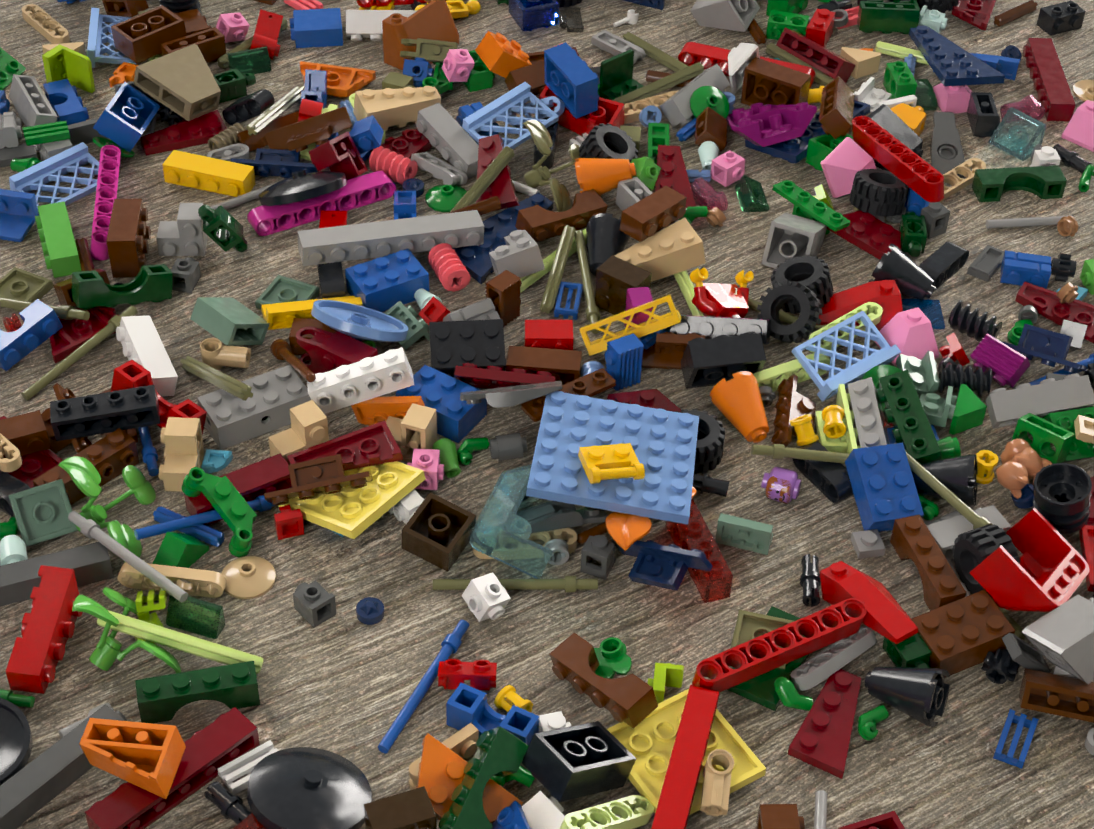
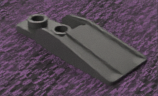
[930,112,965,178]
[460,381,562,408]
[498,501,608,536]

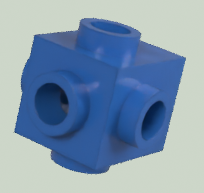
[403,57,434,88]

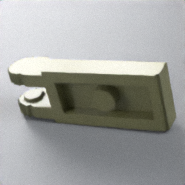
[400,38,458,63]

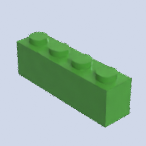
[35,201,81,278]

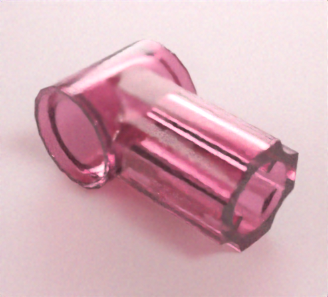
[1000,95,1045,122]
[691,177,728,211]

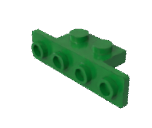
[772,180,850,235]

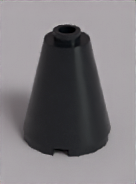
[586,213,630,276]
[868,243,936,301]
[911,454,978,506]
[865,667,950,727]

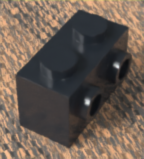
[1036,0,1086,36]
[967,92,1000,138]

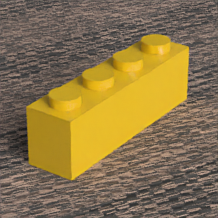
[162,150,256,197]

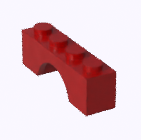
[110,360,207,435]

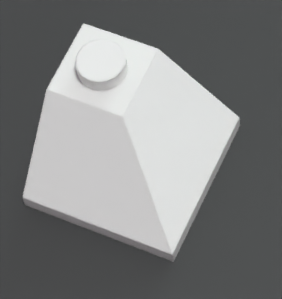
[728,43,760,94]

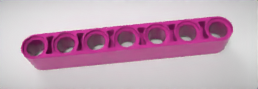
[90,145,121,261]
[247,171,396,236]

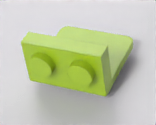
[42,44,95,93]

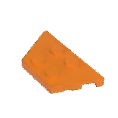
[300,61,376,97]
[416,733,524,823]

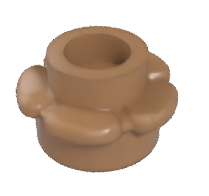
[706,207,726,227]
[1057,216,1078,237]
[1056,282,1079,304]

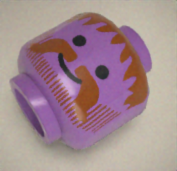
[761,467,802,504]

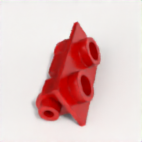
[438,659,497,691]

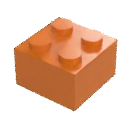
[475,31,532,78]

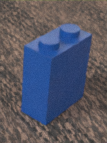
[290,8,343,48]

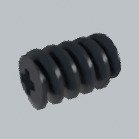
[948,300,1003,342]
[938,363,992,398]

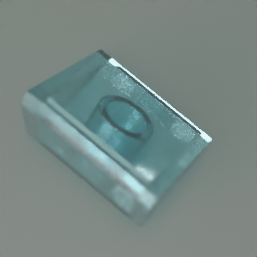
[988,107,1047,161]

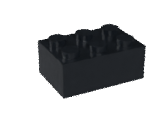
[429,319,506,377]
[680,332,766,389]
[522,721,637,802]

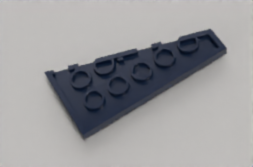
[909,25,1005,86]
[745,100,870,163]
[452,192,553,285]

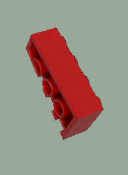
[539,85,625,136]
[5,565,83,694]

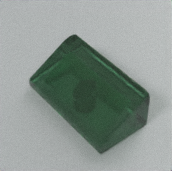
[227,46,272,75]
[735,175,769,213]
[166,595,225,639]

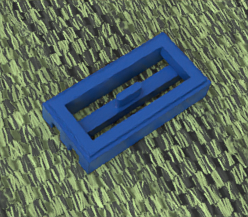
[554,282,583,320]
[993,709,1039,769]

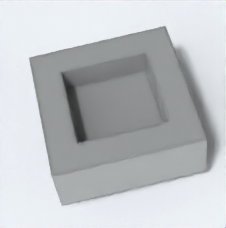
[1060,319,1088,348]
[851,529,886,559]

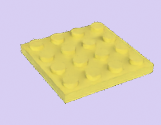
[278,461,426,539]
[607,689,766,815]

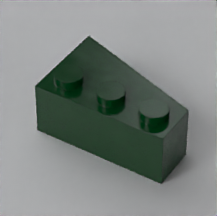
[857,0,920,34]

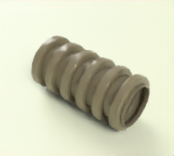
[208,123,246,151]

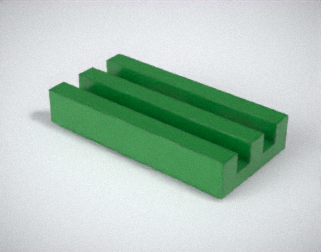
[23,121,70,146]

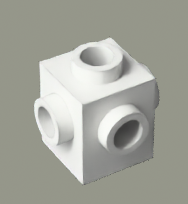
[462,572,511,622]

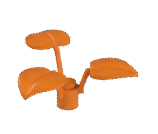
[606,486,697,551]

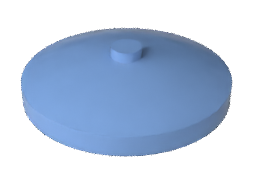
[311,300,408,342]

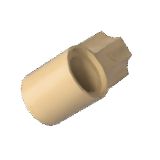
[200,338,251,370]
[700,749,734,817]

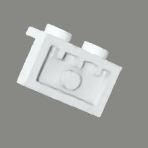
[854,77,892,116]

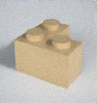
[268,400,329,465]
[386,403,437,463]
[159,417,205,492]

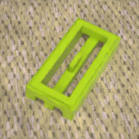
[135,588,167,613]

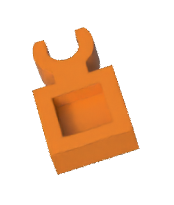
[109,62,139,87]

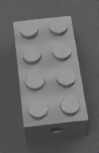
[197,364,311,450]

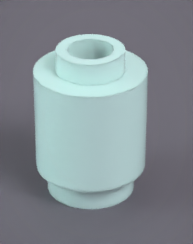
[0,535,28,566]

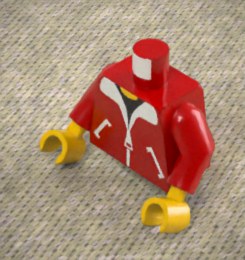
[690,268,754,318]

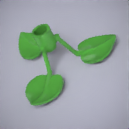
[58,456,156,562]
[72,587,182,673]

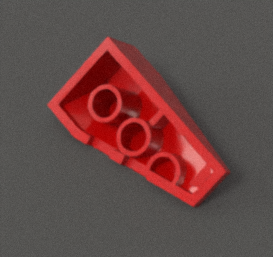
[816,280,903,331]
[820,561,918,644]

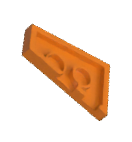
[351,396,425,426]

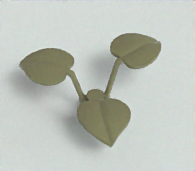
[523,120,580,212]

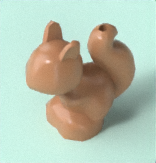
[996,438,1052,499]

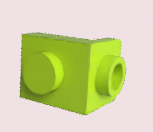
[647,663,684,704]

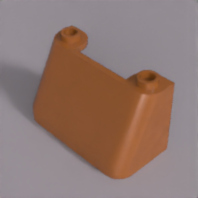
[382,0,459,70]

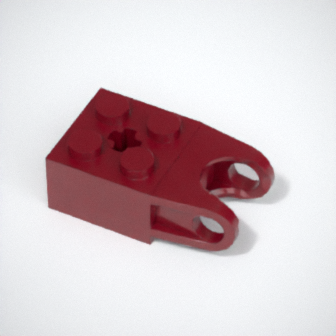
[296,326,378,374]

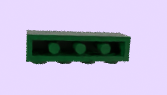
[876,370,941,464]

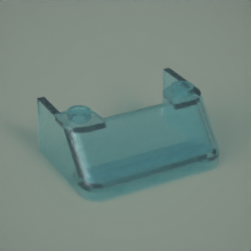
[469,464,553,579]

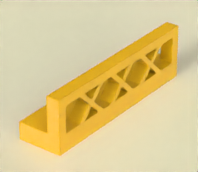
[579,295,682,356]
[261,296,363,330]

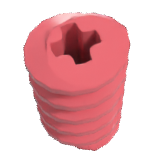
[369,146,418,185]
[428,243,471,292]

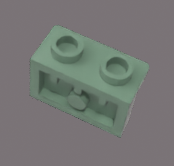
[385,301,429,350]
[896,351,940,398]
[920,386,957,427]
[715,513,773,555]

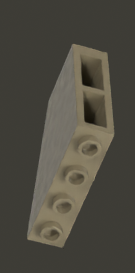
[133,44,221,121]

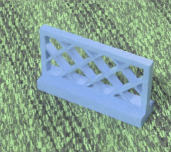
[87,7,136,68]
[462,82,559,149]
[9,142,99,208]
[791,311,901,402]

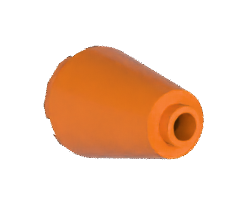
[575,158,636,196]
[710,371,769,443]

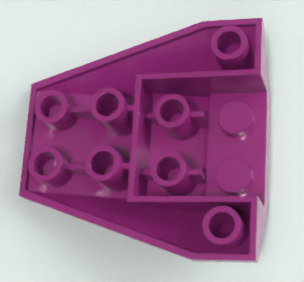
[726,102,817,147]

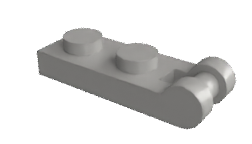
[591,30,646,65]
[411,152,467,186]

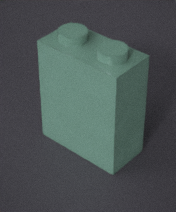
[190,297,270,346]

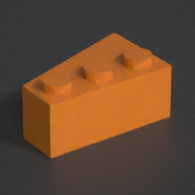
[79,718,186,799]

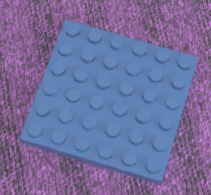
[526,391,699,524]

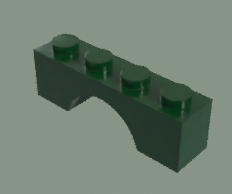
[972,165,1067,202]
[72,264,173,310]
[135,661,260,724]
[438,726,529,829]

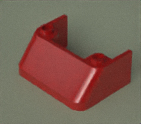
[969,508,1090,612]

